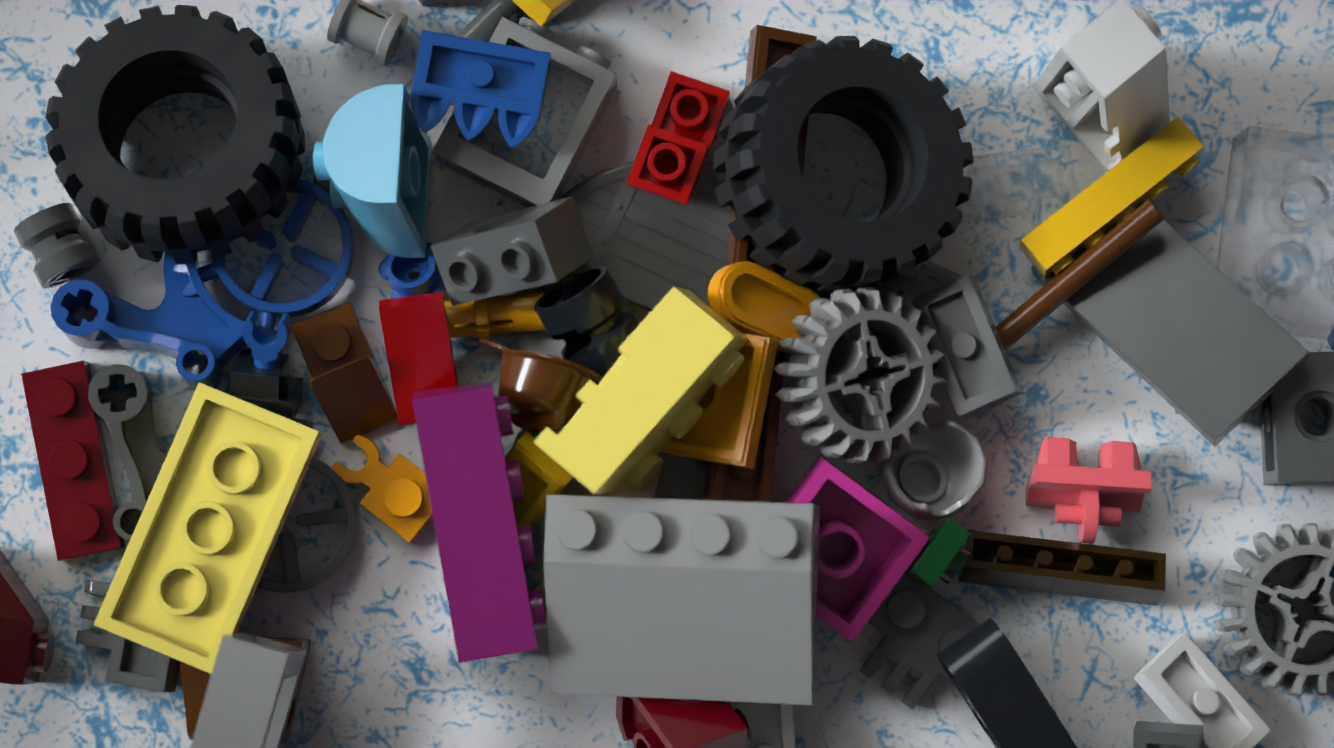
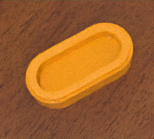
[708,261,820,353]

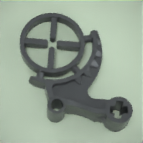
[88,364,357,593]

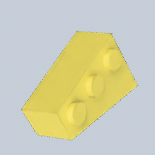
[533,287,748,494]

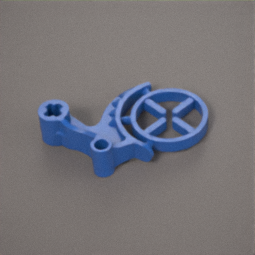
[50,179,354,390]

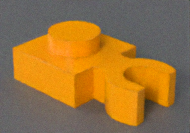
[331,435,433,543]

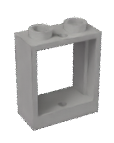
[432,17,617,208]
[190,632,308,748]

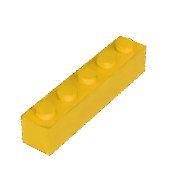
[1019,116,1204,278]

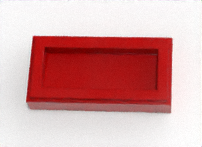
[379,292,459,425]

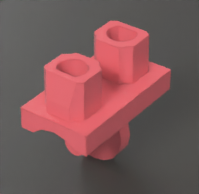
[1025,437,1152,544]

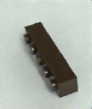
[958,530,1166,606]

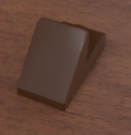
[292,301,398,444]

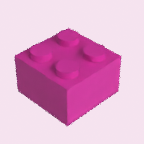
[783,454,930,642]

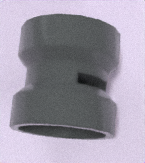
[14,203,100,289]

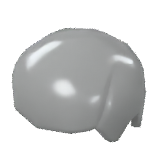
[882,420,988,520]

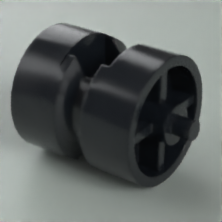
[534,266,639,377]

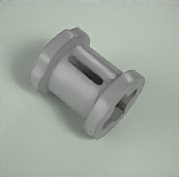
[327,0,408,66]

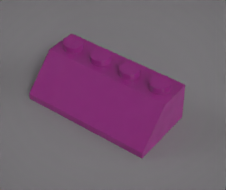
[412,383,547,663]

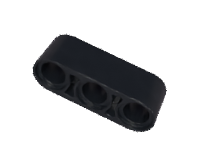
[936,618,1077,748]

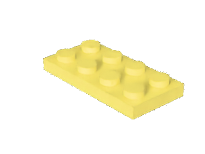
[93,382,322,674]

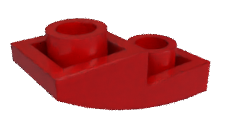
[626,71,731,206]

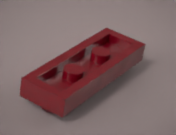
[21,360,126,561]

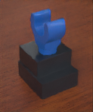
[229,310,303,421]

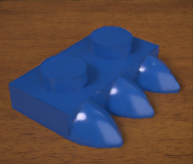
[411,30,552,148]

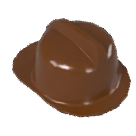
[479,339,604,432]

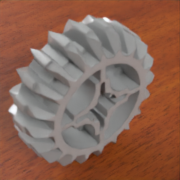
[773,287,947,463]
[1213,523,1334,697]

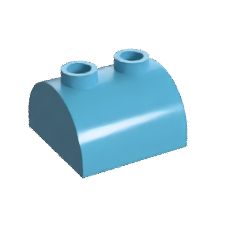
[313,84,432,258]

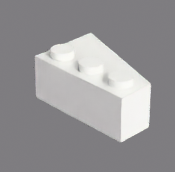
[1032,0,1170,172]

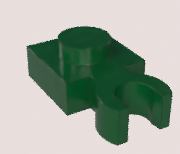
[905,518,971,588]

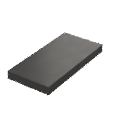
[1031,201,1309,447]

